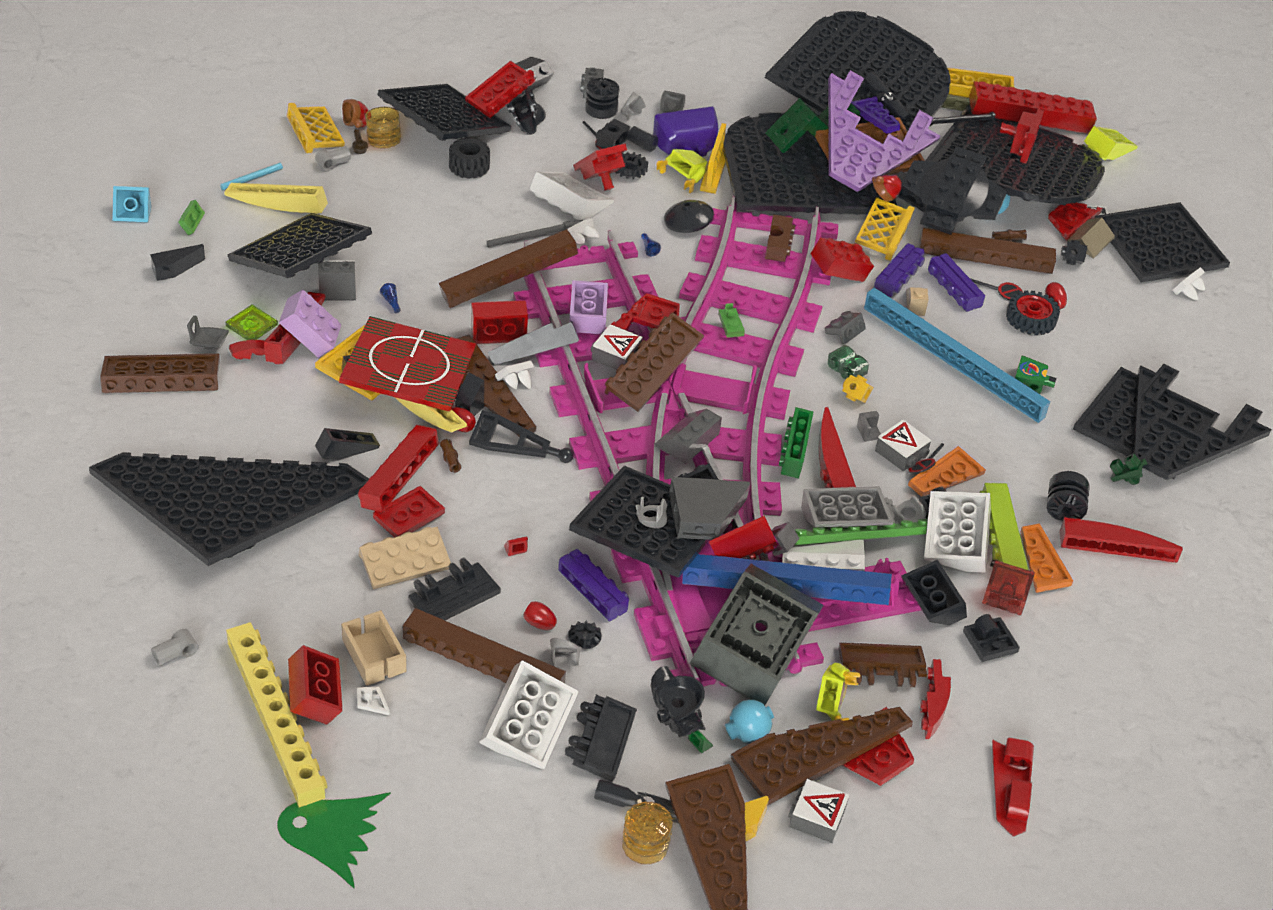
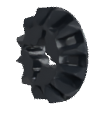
[568,620,602,649]

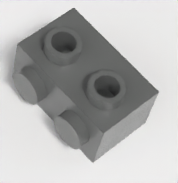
[580,67,604,99]

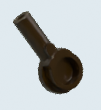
[352,129,368,154]

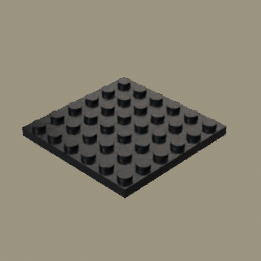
[377,84,512,141]
[1094,202,1230,282]
[227,213,373,278]
[1073,367,1220,479]
[569,465,709,578]

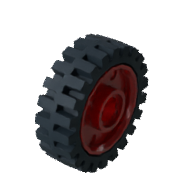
[1006,290,1060,335]

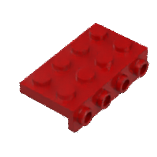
[465,61,535,118]

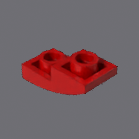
[229,340,265,360]

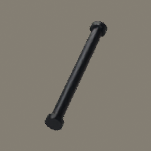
[929,112,996,126]

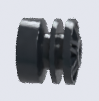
[585,78,620,119]
[1046,471,1090,521]

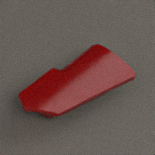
[992,738,1034,837]

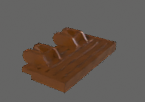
[838,642,927,687]

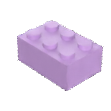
[569,280,608,334]
[279,289,341,358]

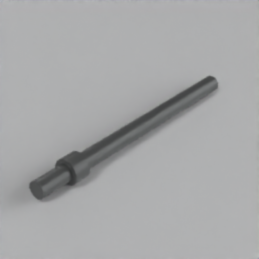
[486,220,583,247]

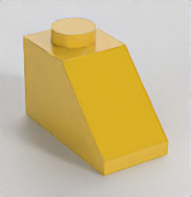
[745,796,769,841]

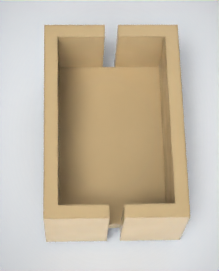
[341,610,406,686]

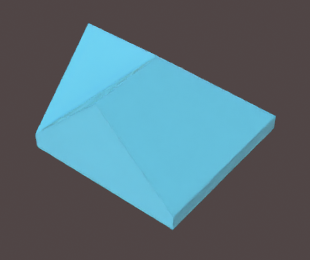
[112,186,152,222]

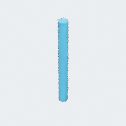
[220,163,283,190]

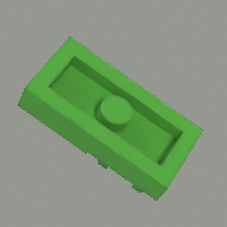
[178,200,205,235]
[718,303,745,338]

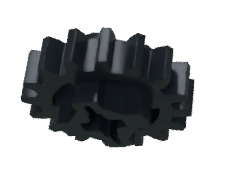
[615,152,648,179]

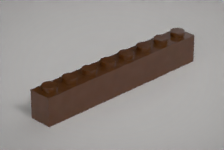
[919,228,1056,274]
[439,229,578,308]
[403,608,566,684]

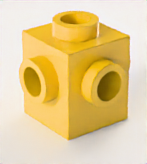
[842,375,874,403]

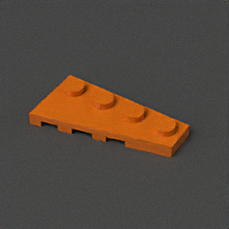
[908,446,986,497]
[1020,523,1073,593]

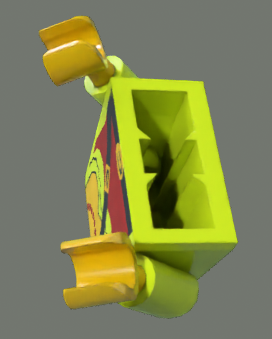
[656,149,707,193]
[816,663,860,721]

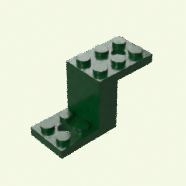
[765,98,860,153]

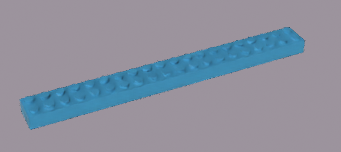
[864,288,1051,423]

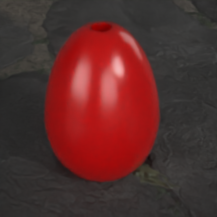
[1045,282,1067,309]
[451,407,476,433]
[523,601,557,630]

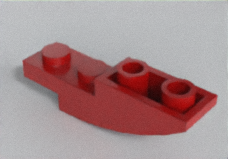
[920,659,951,739]

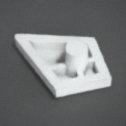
[357,687,390,715]

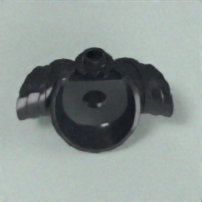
[506,88,546,135]
[650,666,706,737]

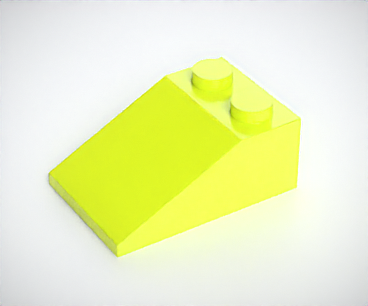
[1084,126,1138,160]

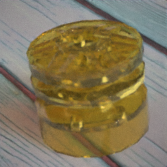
[365,106,401,148]
[622,802,673,864]

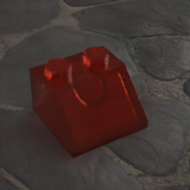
[982,560,1035,616]

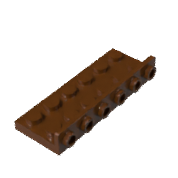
[604,312,704,412]
[100,353,220,393]

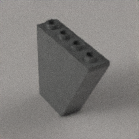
[669,477,750,540]

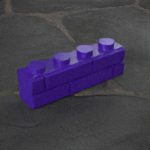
[874,243,925,298]
[928,253,986,312]
[558,549,629,622]

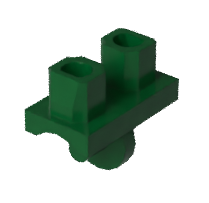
[1109,454,1147,485]

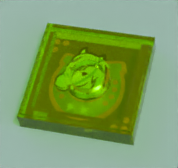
[225,304,278,340]

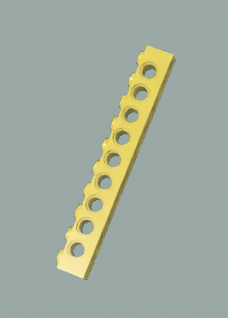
[226,622,328,807]

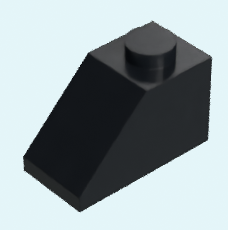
[455,373,485,416]

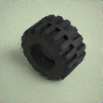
[449,138,490,179]

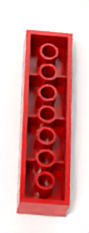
[969,81,1097,134]

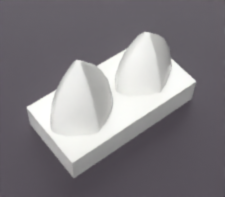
[568,218,600,244]
[1173,267,1205,300]
[495,361,534,389]

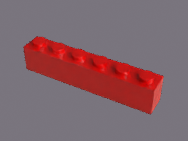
[358,425,439,512]

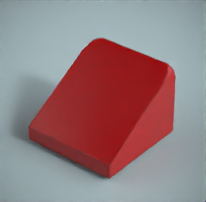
[504,536,528,556]

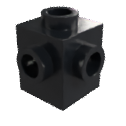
[1060,240,1088,265]

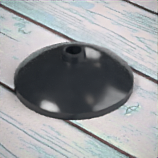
[664,200,714,233]

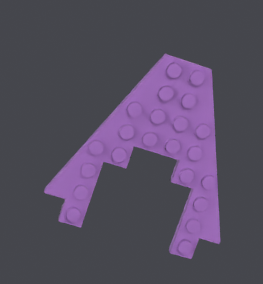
[828,70,941,192]

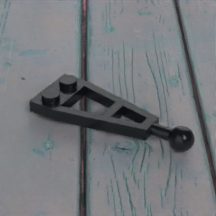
[469,410,574,463]

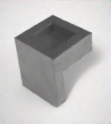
[857,411,881,442]
[772,522,800,556]

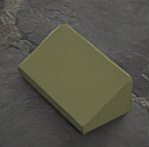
[942,94,970,111]

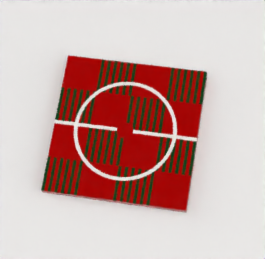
[339,316,476,412]

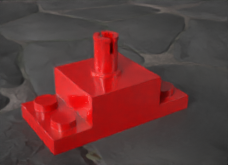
[1000,109,1044,163]
[573,143,627,191]

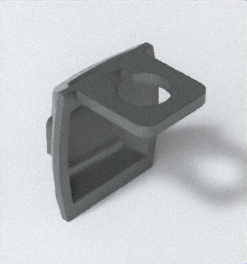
[660,90,685,113]
[187,315,229,349]

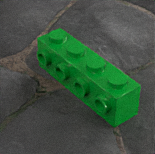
[778,407,814,479]

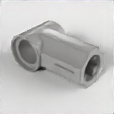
[315,146,351,171]
[151,629,199,665]

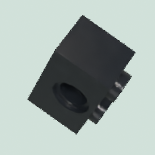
[596,118,630,149]

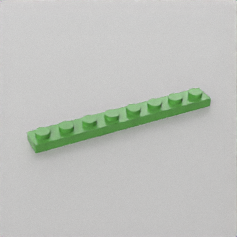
[795,519,928,545]

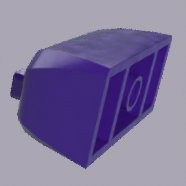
[653,106,718,157]

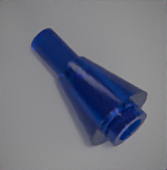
[641,233,661,257]
[379,283,401,313]

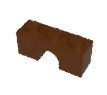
[765,214,795,262]

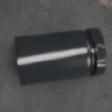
[627,126,658,152]

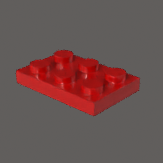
[373,486,445,538]

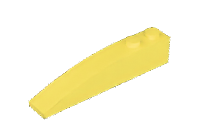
[224,183,328,214]
[396,398,467,432]

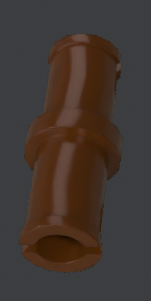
[992,229,1027,242]
[440,439,462,473]

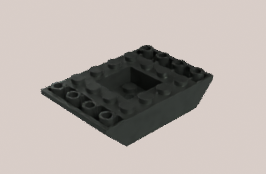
[690,564,823,706]

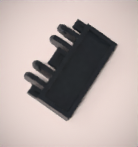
[408,557,501,620]
[565,694,637,782]

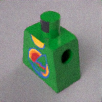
[1015,355,1057,394]

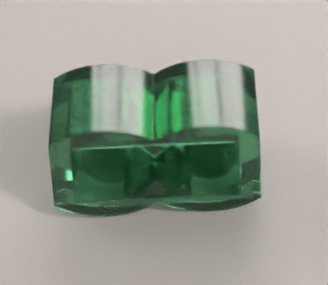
[827,345,869,379]

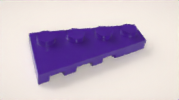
[851,97,900,134]

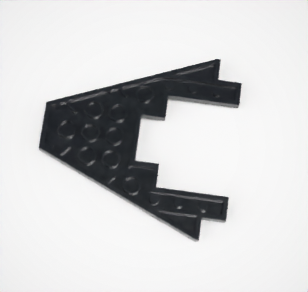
[1133,363,1272,480]

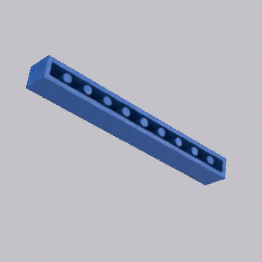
[682,554,892,605]

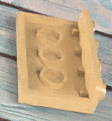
[359,527,451,590]

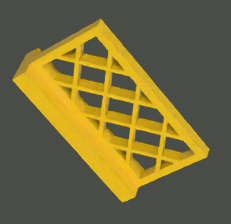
[287,103,345,153]
[700,123,726,194]
[855,198,915,261]

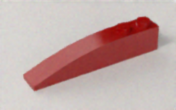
[264,292,326,364]
[818,407,856,488]
[1060,517,1183,563]

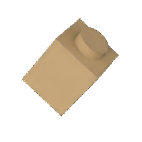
[906,287,929,316]

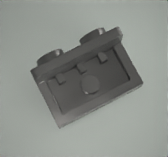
[824,311,866,344]

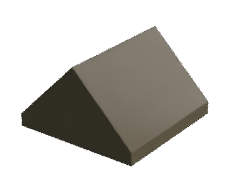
[1067,218,1115,259]

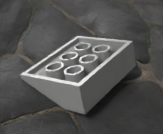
[801,486,893,528]

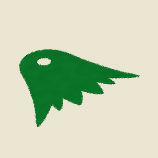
[277,792,391,888]

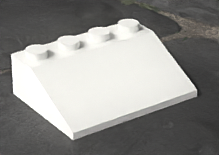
[530,172,614,220]
[924,491,991,573]
[782,540,865,571]
[479,660,579,769]

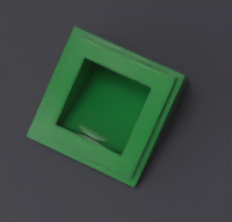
[688,730,713,753]

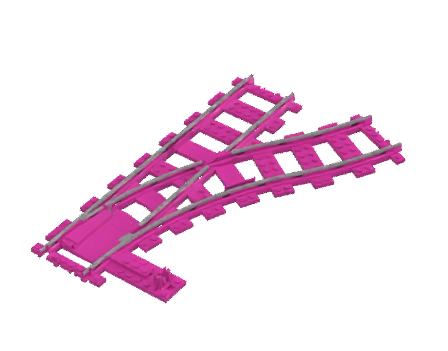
[513,197,921,687]

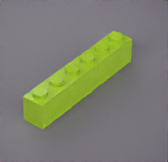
[979,483,1028,583]

